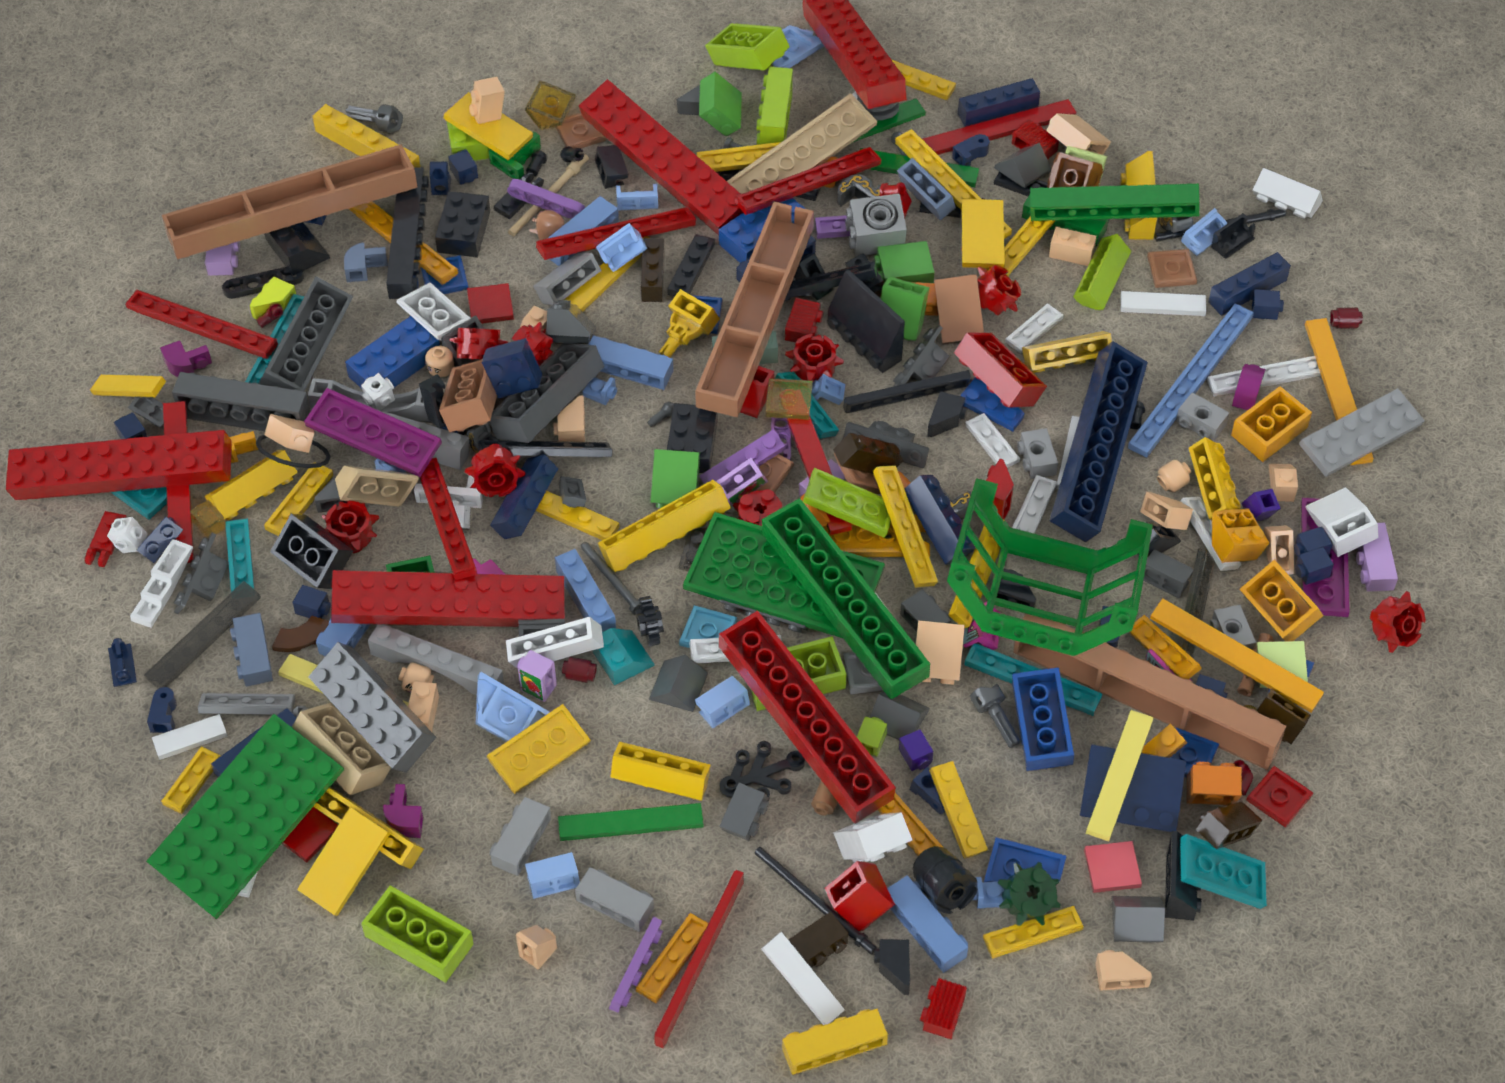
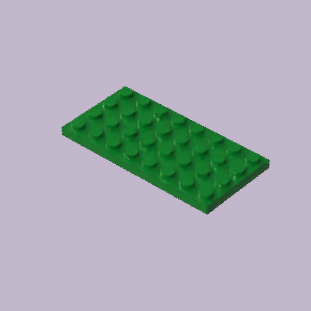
[683,512,885,639]
[146,714,345,919]

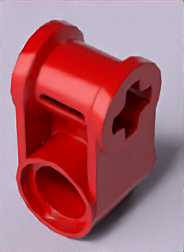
[880,182,912,218]

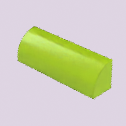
[1073,234,1131,310]

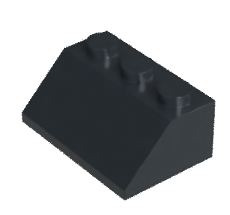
[264,222,330,275]
[1165,831,1202,921]

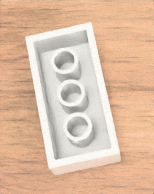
[833,812,912,862]

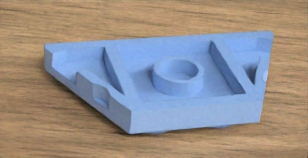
[772,25,824,68]
[476,672,550,742]

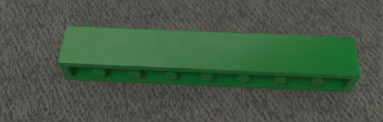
[1030,183,1200,221]

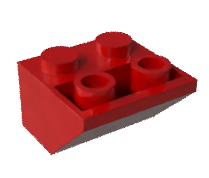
[740,366,774,418]
[986,458,1014,520]
[824,861,895,932]

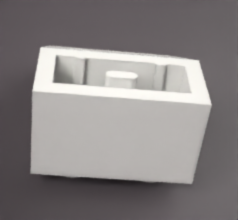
[1305,487,1379,557]

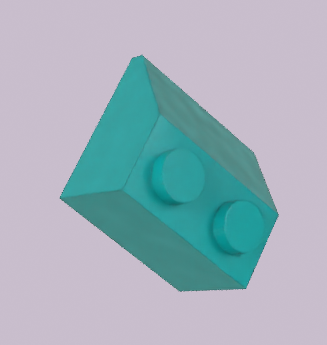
[592,628,655,685]

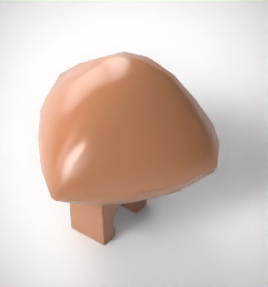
[529,210,564,240]

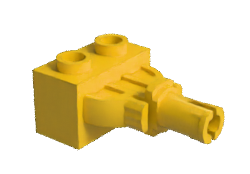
[658,289,720,358]

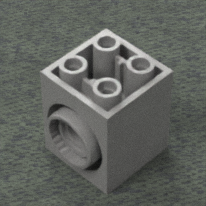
[845,194,907,257]

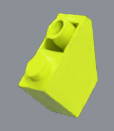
[250,277,296,319]

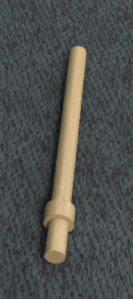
[508,153,589,237]

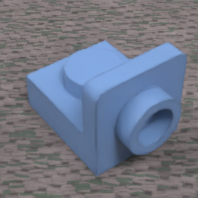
[810,374,846,405]
[583,377,617,405]
[973,877,1004,908]

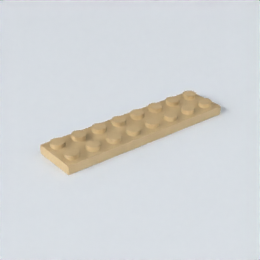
[727,93,877,194]

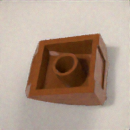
[1047,152,1103,188]

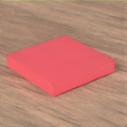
[1084,841,1142,893]

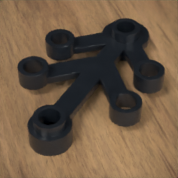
[719,741,805,801]

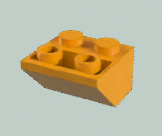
[1212,509,1269,563]

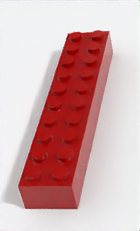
[802,0,907,109]
[578,79,743,235]
[6,430,232,500]
[331,570,565,627]
[718,611,896,824]

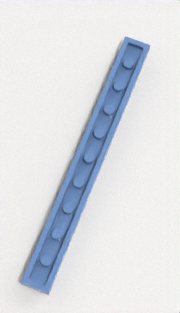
[1128,303,1254,458]

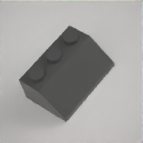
[546,300,596,337]

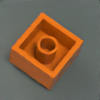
[1186,762,1242,805]

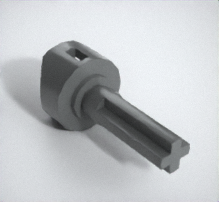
[345,104,403,132]
[970,684,1020,748]

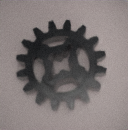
[635,596,664,647]

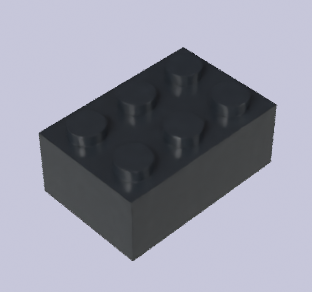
[435,191,491,258]
[667,403,718,473]
[270,514,353,589]

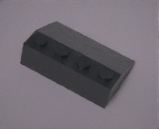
[827,270,905,373]

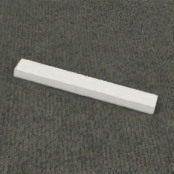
[1207,356,1321,397]

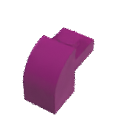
[160,340,212,377]
[1232,364,1266,410]
[383,784,424,838]

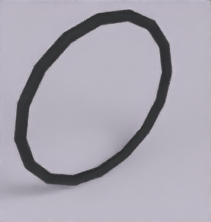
[256,434,331,468]

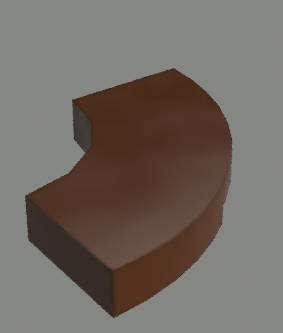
[272,616,329,652]

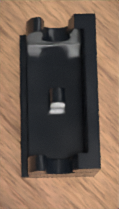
[595,145,629,189]
[1211,213,1255,259]
[419,374,445,429]

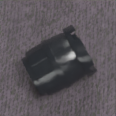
[913,846,978,914]

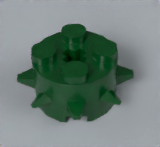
[998,862,1061,926]

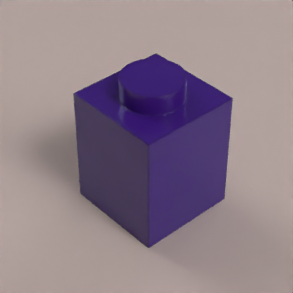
[1241,489,1281,522]
[898,729,934,771]

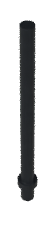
[1154,209,1286,242]
[754,847,877,955]

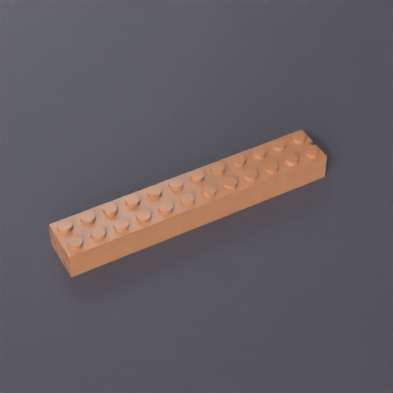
[162,144,418,259]
[695,202,814,418]
[1013,614,1286,770]

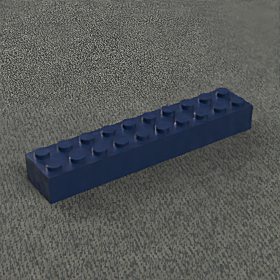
[1049,341,1148,542]

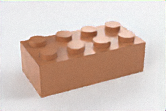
[439,359,497,432]

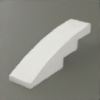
[130,539,193,628]

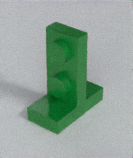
[488,132,541,180]

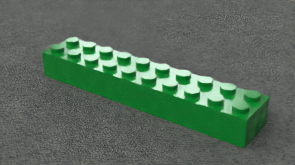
[762,498,931,700]

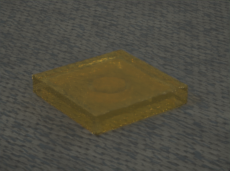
[765,378,813,420]

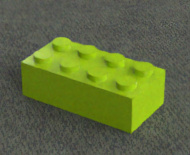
[705,23,790,71]
[757,67,793,145]
[748,636,847,711]
[361,885,474,983]

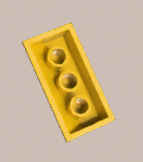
[1120,151,1157,240]

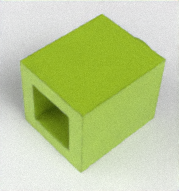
[857,716,887,757]

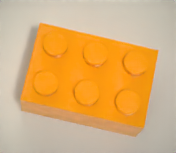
[1231,386,1312,462]
[1239,560,1324,641]

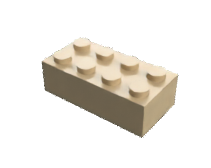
[292,702,391,795]

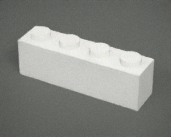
[506,617,604,668]

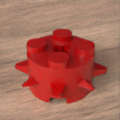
[977,265,1021,316]
[512,322,553,366]
[449,328,508,359]
[785,334,844,384]
[464,444,526,497]
[733,489,782,526]
[322,500,380,553]
[1370,591,1426,653]

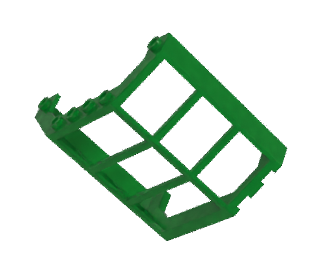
[947,478,1153,656]

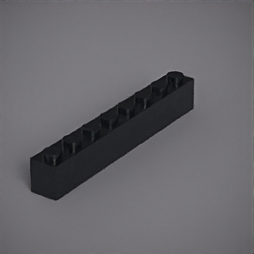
[386,167,429,299]

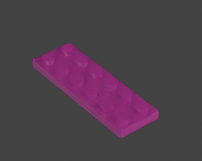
[304,388,442,477]
[1301,497,1350,617]

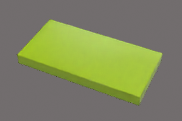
[803,468,891,538]

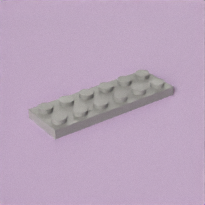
[1299,388,1425,477]

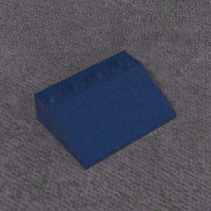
[1079,744,1186,832]

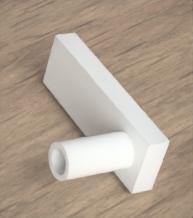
[414,475,483,508]

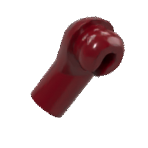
[256,303,283,328]
[1233,760,1254,796]

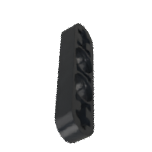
[222,267,304,299]

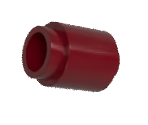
[1330,307,1363,329]
[562,657,597,683]

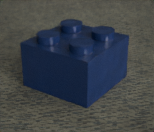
[482,338,542,398]

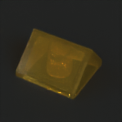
[525,80,577,130]

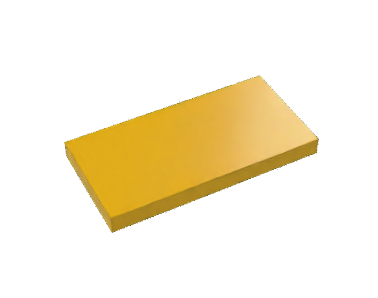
[443,92,533,160]
[961,199,1004,268]
[486,704,591,794]
[297,807,391,916]

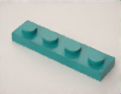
[774,372,839,439]
[225,518,255,600]

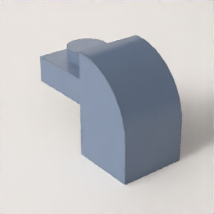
[344,243,388,282]

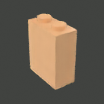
[1046,113,1111,155]
[916,621,965,685]

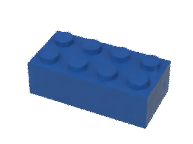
[719,198,806,263]
[345,316,440,389]
[1012,667,1074,771]

